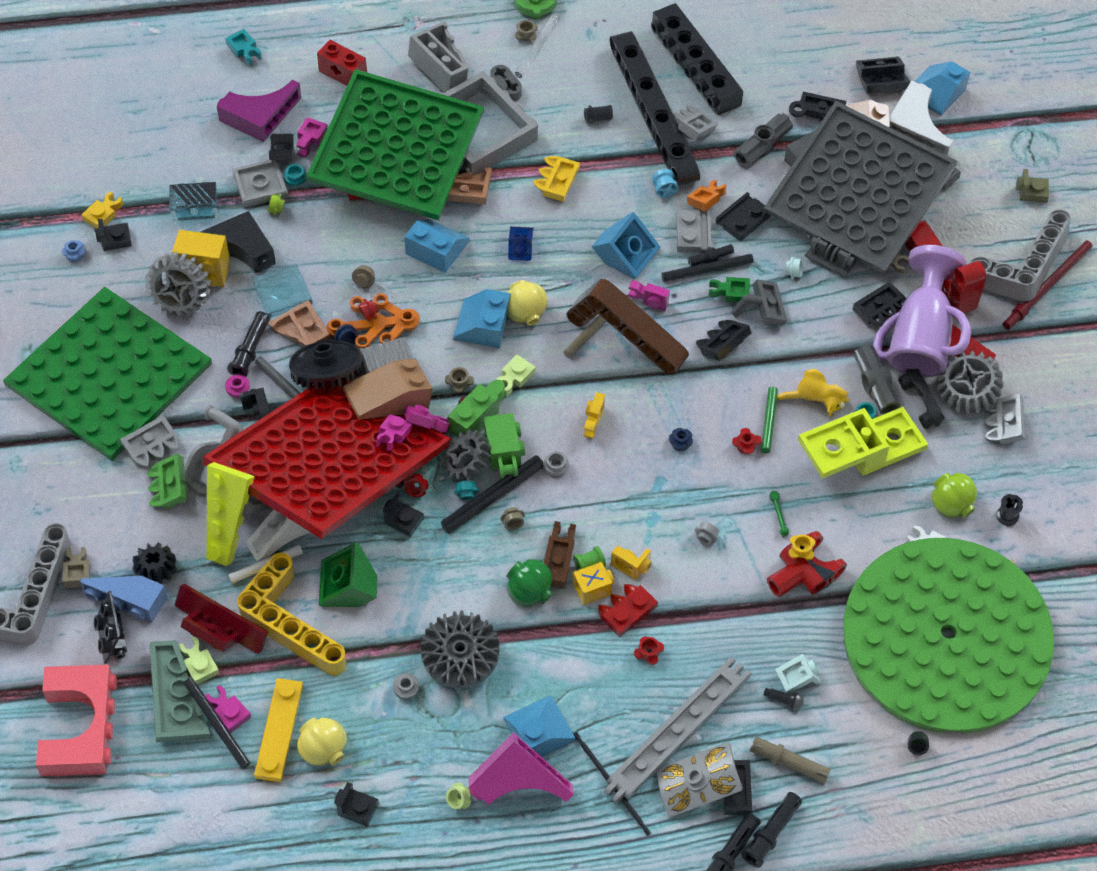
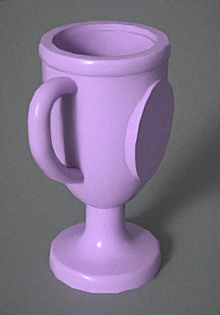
[873,245,971,377]

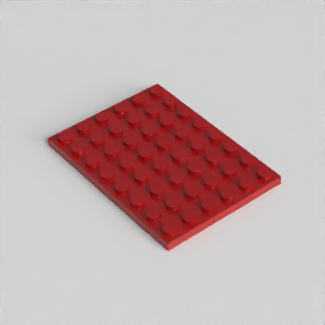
[203,380,451,539]

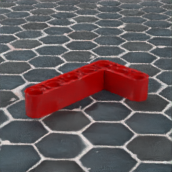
[905,220,986,317]

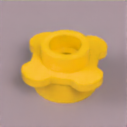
[789,534,815,560]

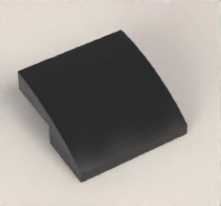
[856,56,910,94]

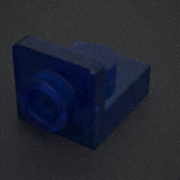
[508,226,534,261]

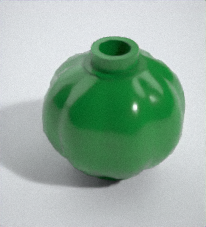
[506,559,553,607]

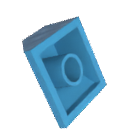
[914,61,970,116]
[592,212,661,279]
[503,695,576,757]

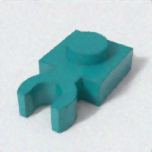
[225,29,262,65]

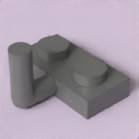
[732,279,787,326]

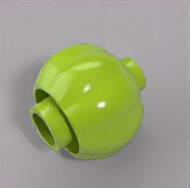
[932,472,978,518]

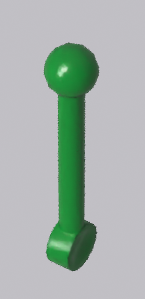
[769,491,789,536]

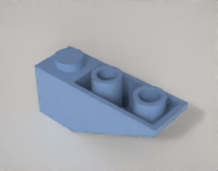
[80,576,167,623]

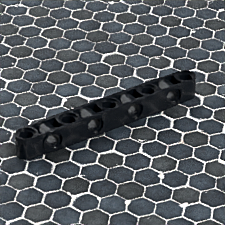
[609,31,700,186]

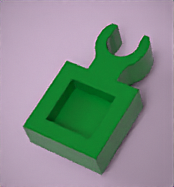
[709,277,750,302]

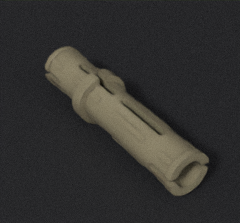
[749,736,831,785]

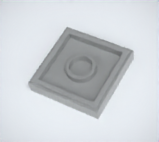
[232,160,289,208]

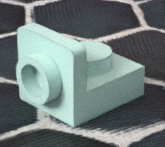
[775,654,821,694]

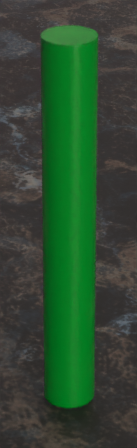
[761,387,778,453]

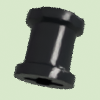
[996,494,1023,526]

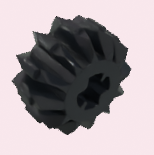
[132,542,177,584]

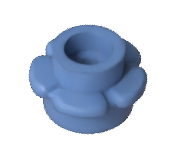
[62,240,85,262]

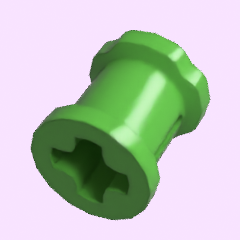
[573,546,606,571]

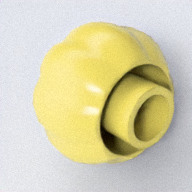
[507,280,548,325]
[297,717,347,766]

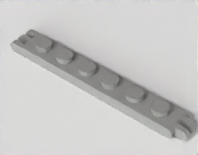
[604,657,752,803]

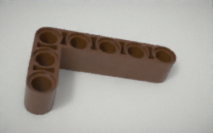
[566,279,689,375]

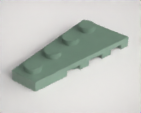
[149,640,211,742]

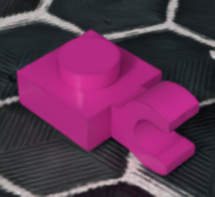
[296,118,328,158]

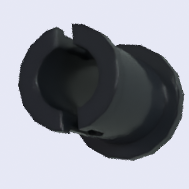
[584,105,613,123]

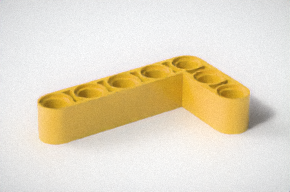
[237,553,347,676]

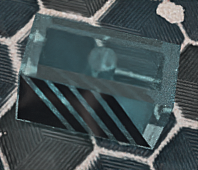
[169,182,219,221]

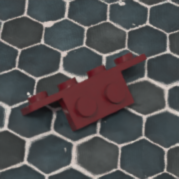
[175,584,268,654]

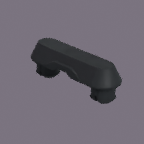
[898,369,945,429]

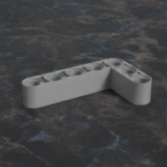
[970,209,1071,302]
[0,523,71,645]

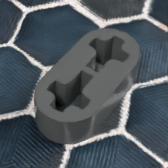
[490,65,522,101]

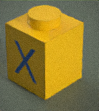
[573,562,614,605]

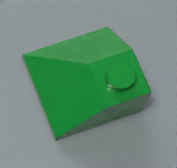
[319,542,377,607]

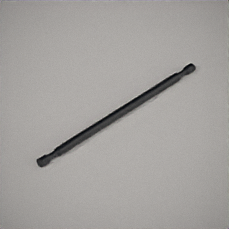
[573,732,651,836]

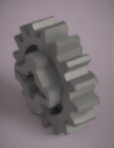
[442,429,491,483]

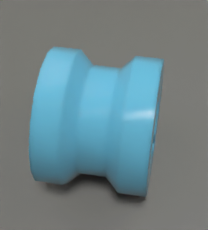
[652,169,679,198]

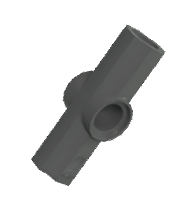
[733,113,793,167]
[854,344,900,414]

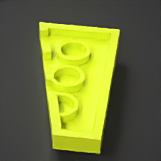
[206,462,254,566]

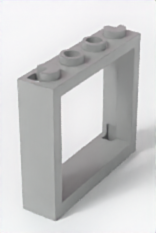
[442,71,538,175]

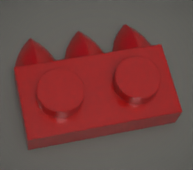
[598,584,658,637]

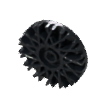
[289,340,363,390]

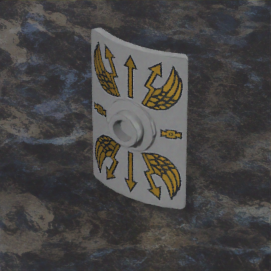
[657,742,743,817]

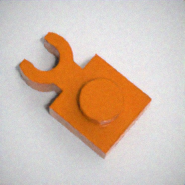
[687,180,727,211]

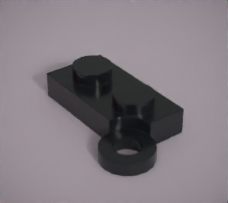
[789,91,847,119]
[723,760,752,815]

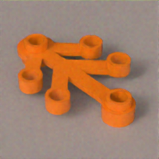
[326,293,420,349]

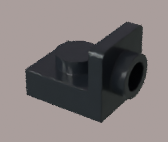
[269,133,294,160]
[95,219,132,251]
[240,387,270,419]
[383,493,424,537]
[334,782,379,827]

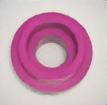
[225,375,250,398]

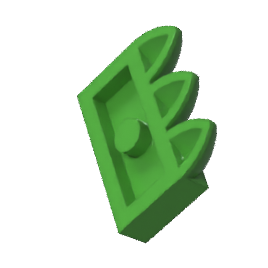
[147,453,187,509]

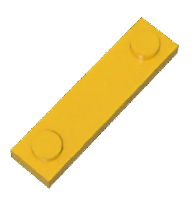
[254,678,304,783]

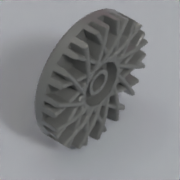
[420,610,500,688]

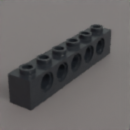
[651,3,743,115]

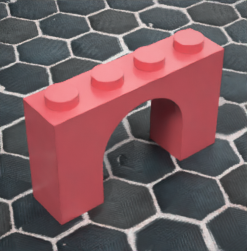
[36,665,117,777]

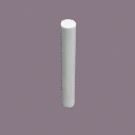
[228,544,303,584]

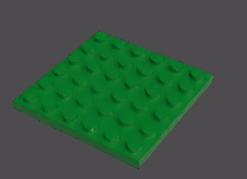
[306,69,484,221]
[3,286,212,461]

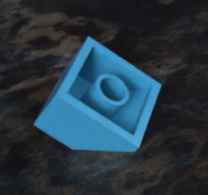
[404,219,470,273]
[453,289,511,348]

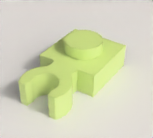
[496,354,536,396]
[179,637,219,685]

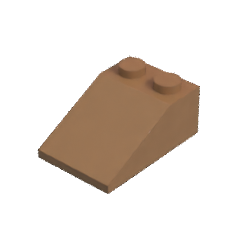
[343,359,432,420]

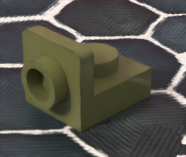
[1016,169,1049,203]

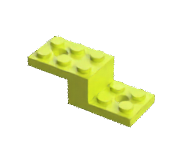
[798,407,928,479]

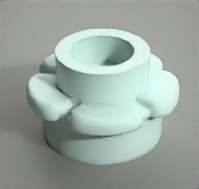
[786,257,803,280]

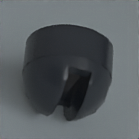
[907,731,929,755]

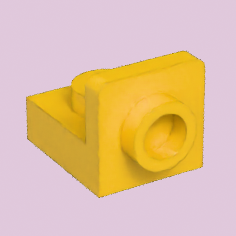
[610,545,652,581]

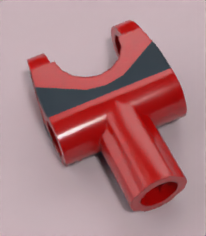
[767,531,847,597]

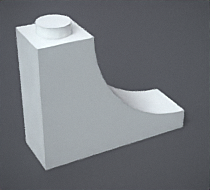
[889,81,953,157]
[246,510,311,562]

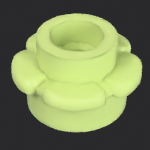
[446,783,471,810]

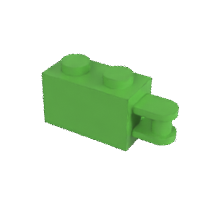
[448,380,505,438]
[484,413,525,478]

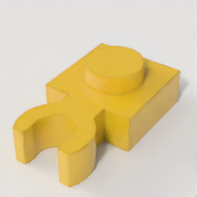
[82,192,123,228]
[584,392,605,439]

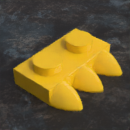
[533,156,580,202]

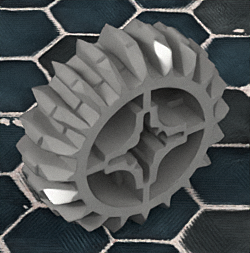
[145,252,211,317]
[937,350,1004,415]

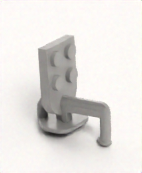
[183,405,271,514]

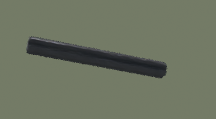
[441,455,544,533]

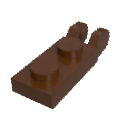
[544,521,576,589]

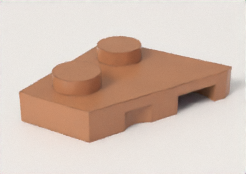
[447,167,492,205]
[268,300,331,347]

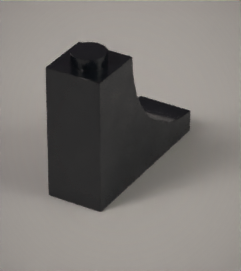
[201,211,276,273]

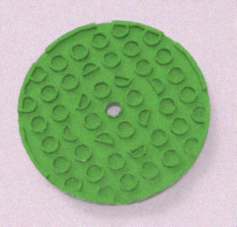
[843,538,1054,734]

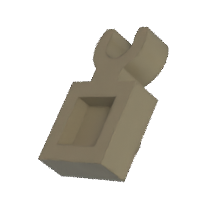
[62,547,90,588]

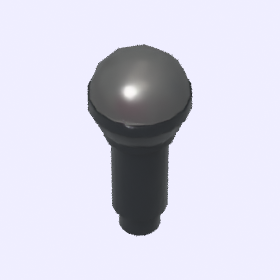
[763,688,804,711]

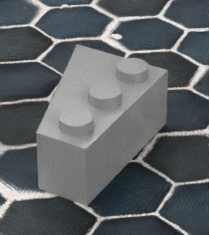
[408,21,468,92]

